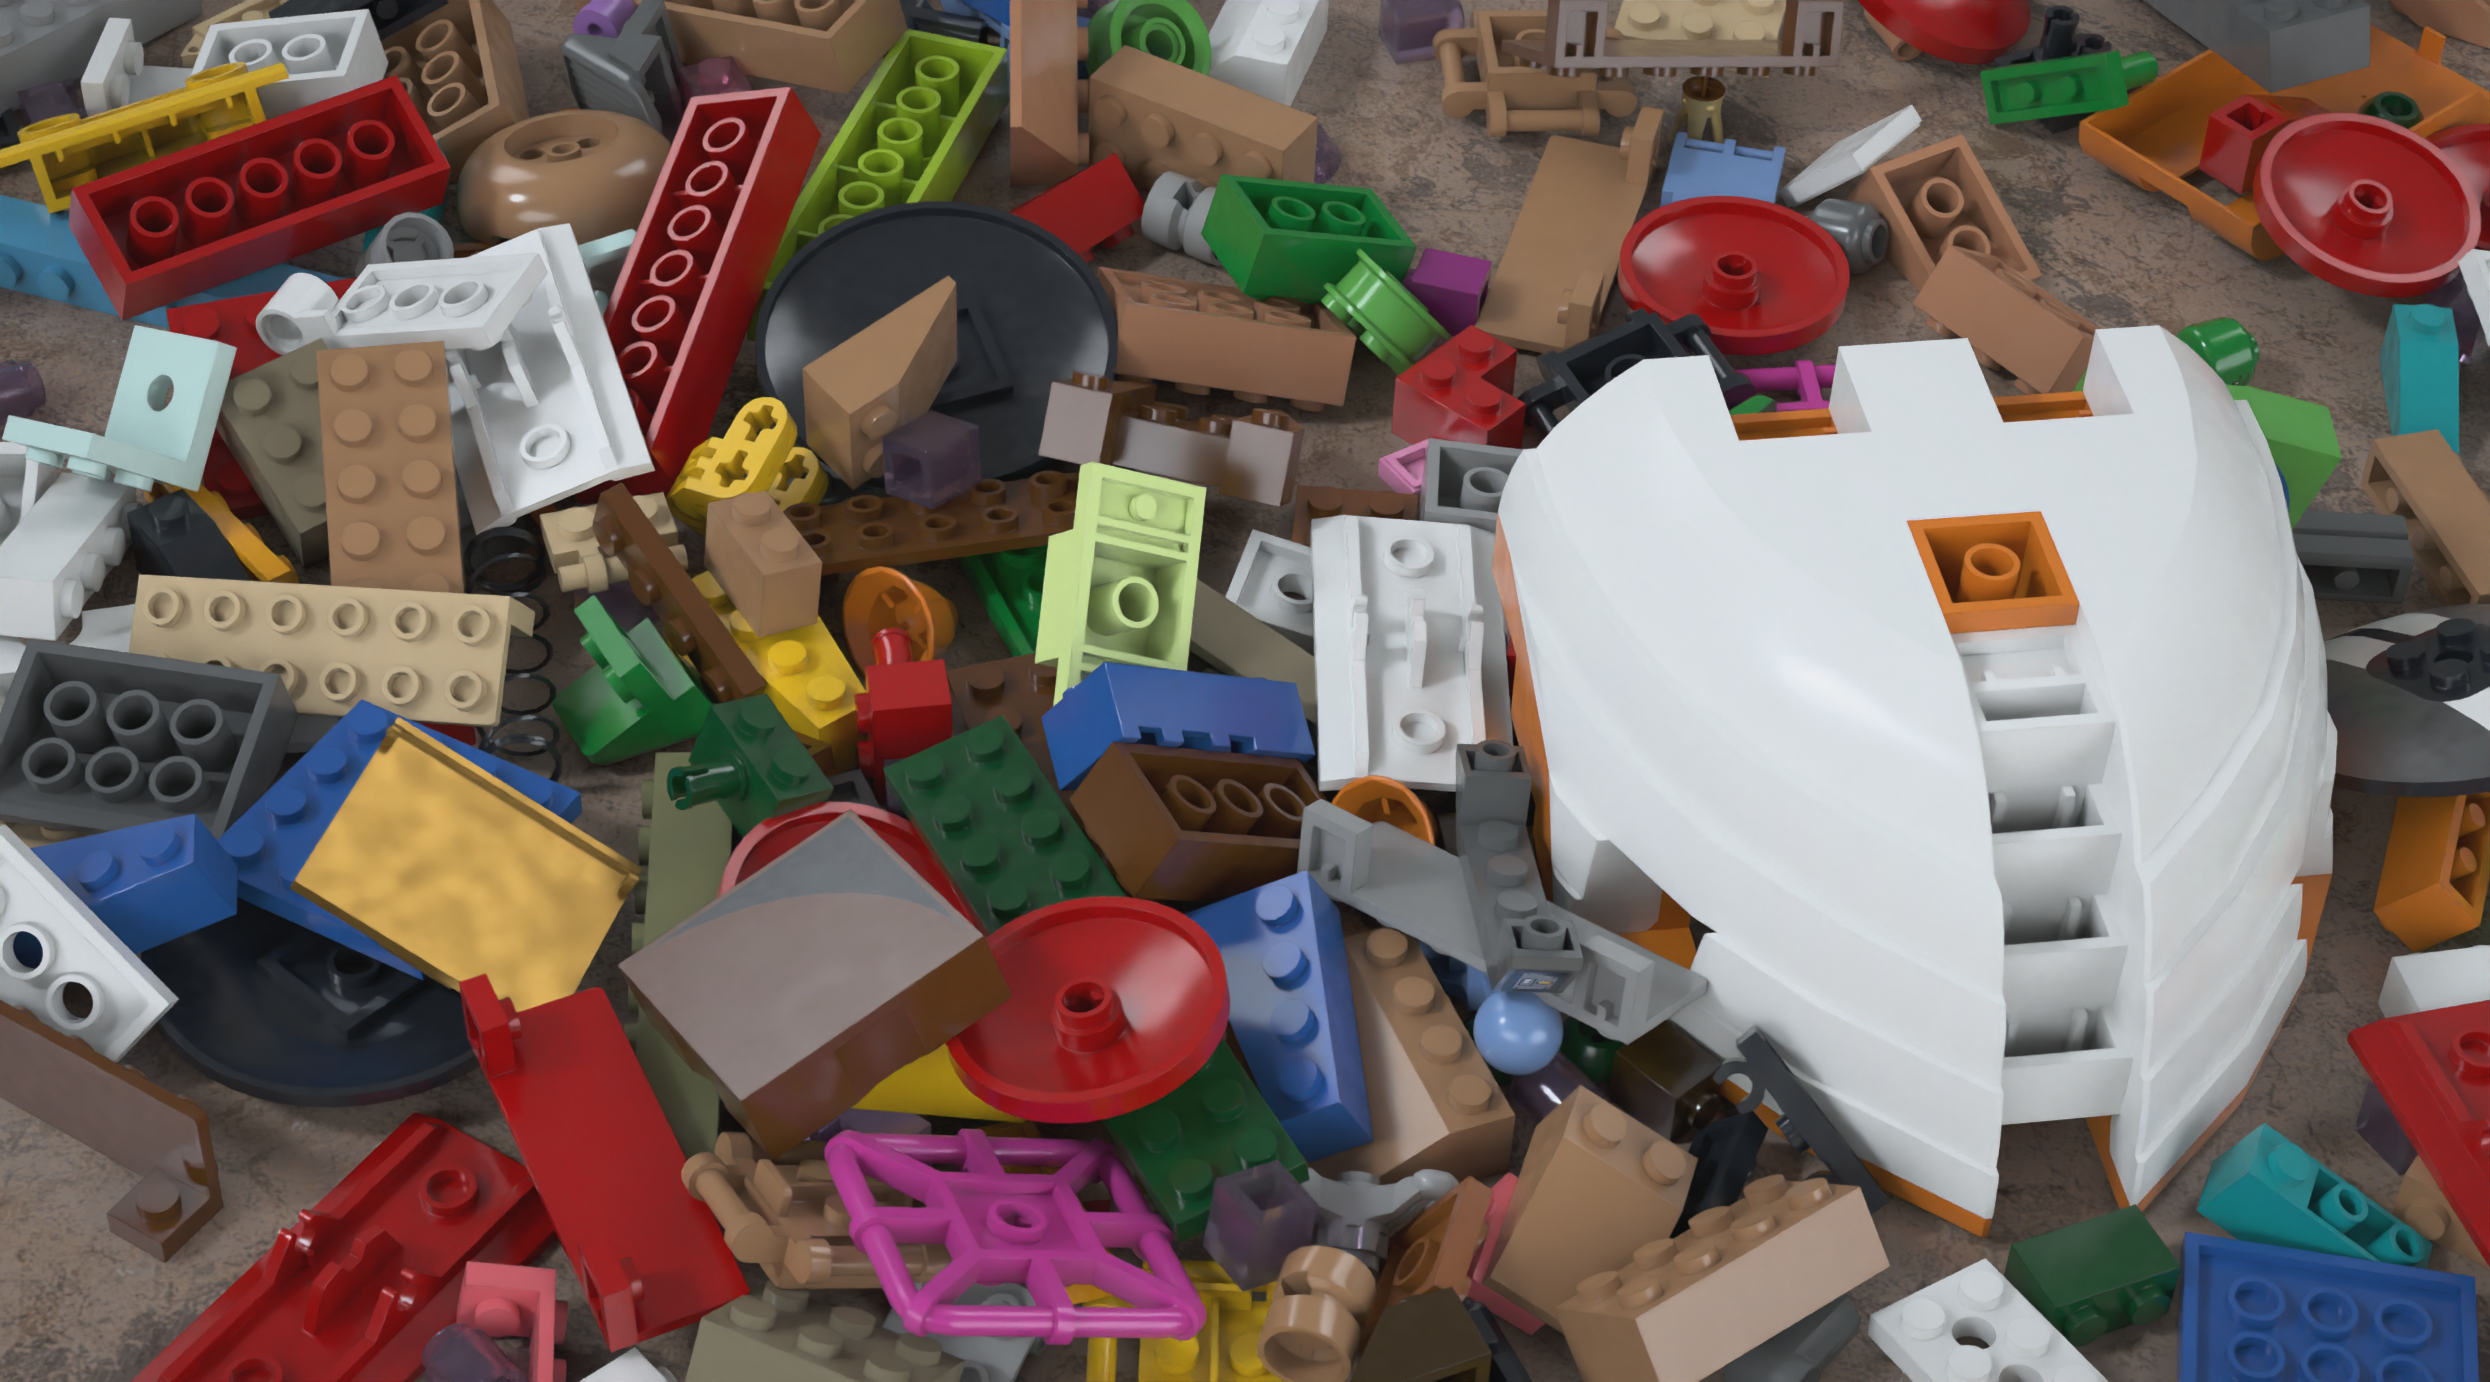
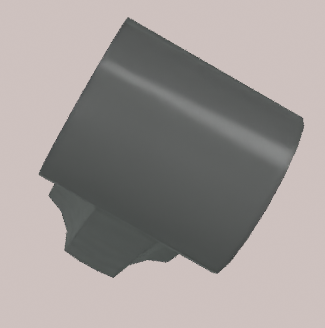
[1723,1293,1861,1382]

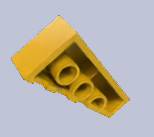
[682,571,868,777]

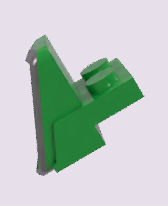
[552,595,714,765]

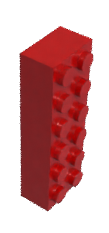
[69,75,451,321]

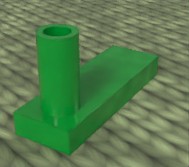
[1980,50,2158,125]

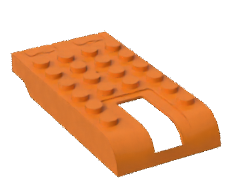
[2079,24,2490,262]

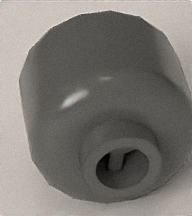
[1807,198,1889,275]

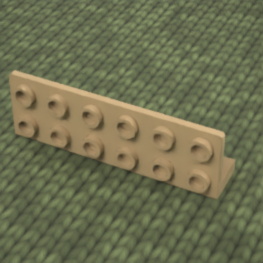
[129,574,535,727]

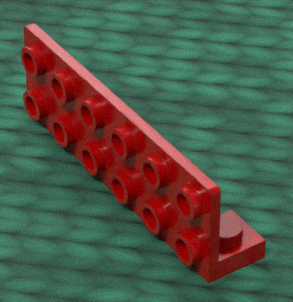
[459,973,750,1353]

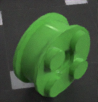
[1084,0,1212,76]
[1321,248,1453,375]

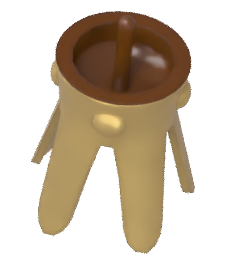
[1667,76,1726,144]

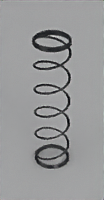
[464,527,563,782]

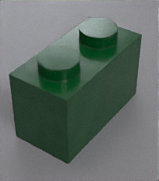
[2004,1204,2181,1347]

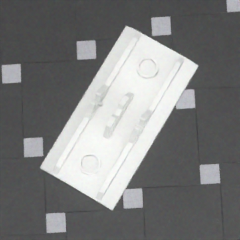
[445,223,655,535]
[1310,515,1513,792]

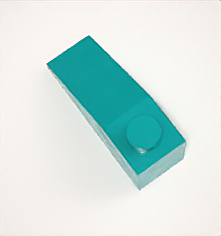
[2379,304,2459,455]

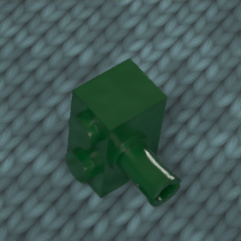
[667,694,834,838]

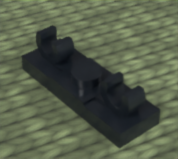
[1713,1025,1889,1215]

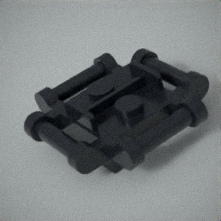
[1517,308,1757,440]

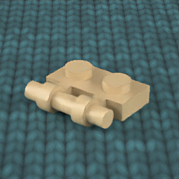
[540,492,688,594]

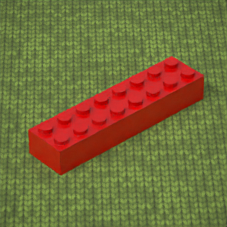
[574,86,821,504]

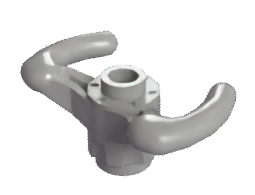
[1263,1167,1459,1278]

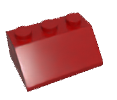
[1008,152,1145,263]

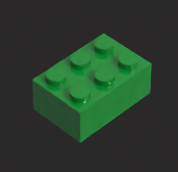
[1201,174,1417,304]

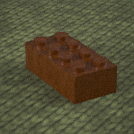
[1069,741,1328,903]

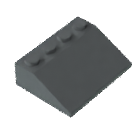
[0,639,299,840]

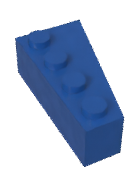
[13,813,238,968]

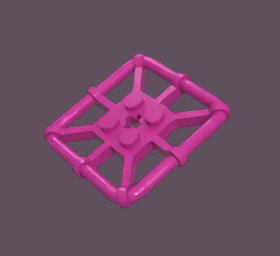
[825,1129,1207,1345]

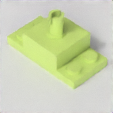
[1035,462,1206,706]

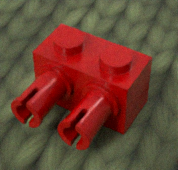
[854,628,952,805]

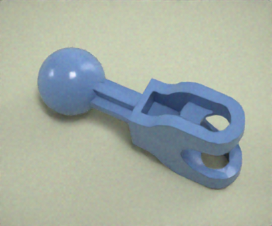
[1419,901,1563,1075]

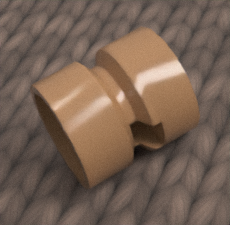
[1257,1245,1376,1382]

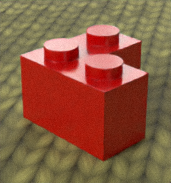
[1391,325,1526,449]

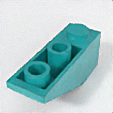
[2197,1123,2433,1269]

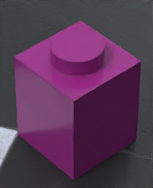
[1402,248,1492,336]

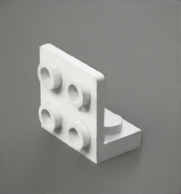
[80,18,193,117]

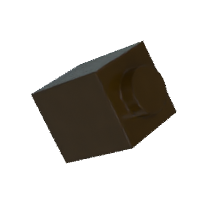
[1609,1020,1721,1143]

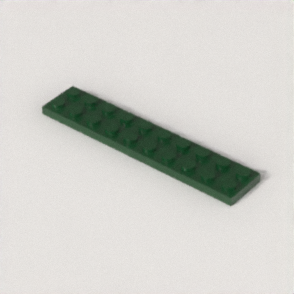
[883,715,1310,1243]

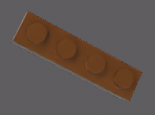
[593,482,766,705]

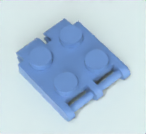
[1660,131,1786,207]

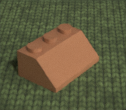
[1913,245,2101,395]

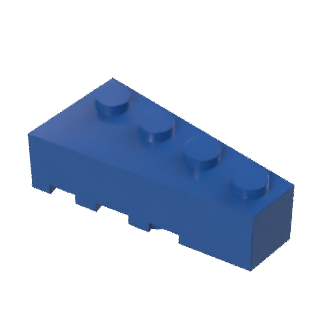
[1041,662,1316,791]
[1184,870,1374,1163]

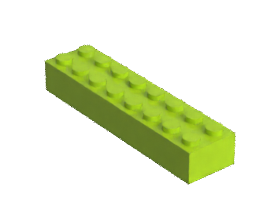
[747,29,1008,342]

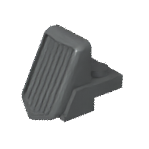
[561,0,689,145]

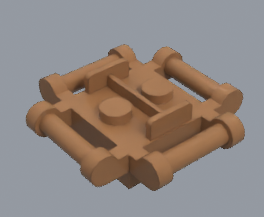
[1432,10,1637,137]
[681,1132,953,1289]

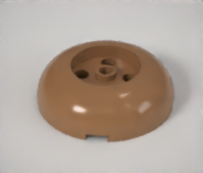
[456,110,672,245]

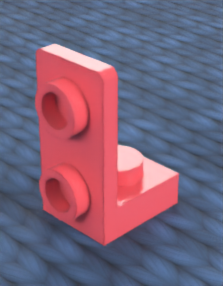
[456,1261,568,1382]

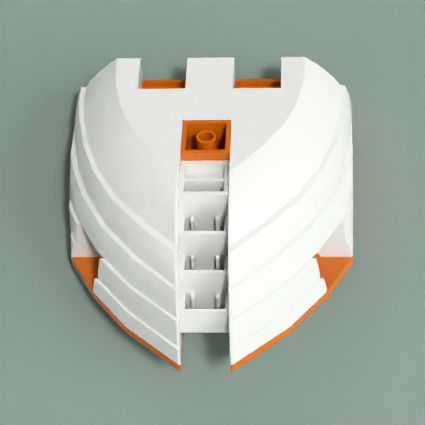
[1492,325,2337,1237]

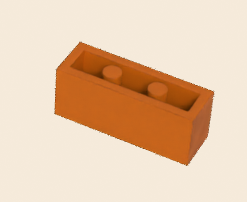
[2373,792,2490,953]

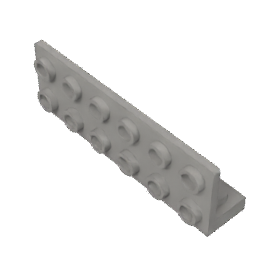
[1297,799,1707,1045]

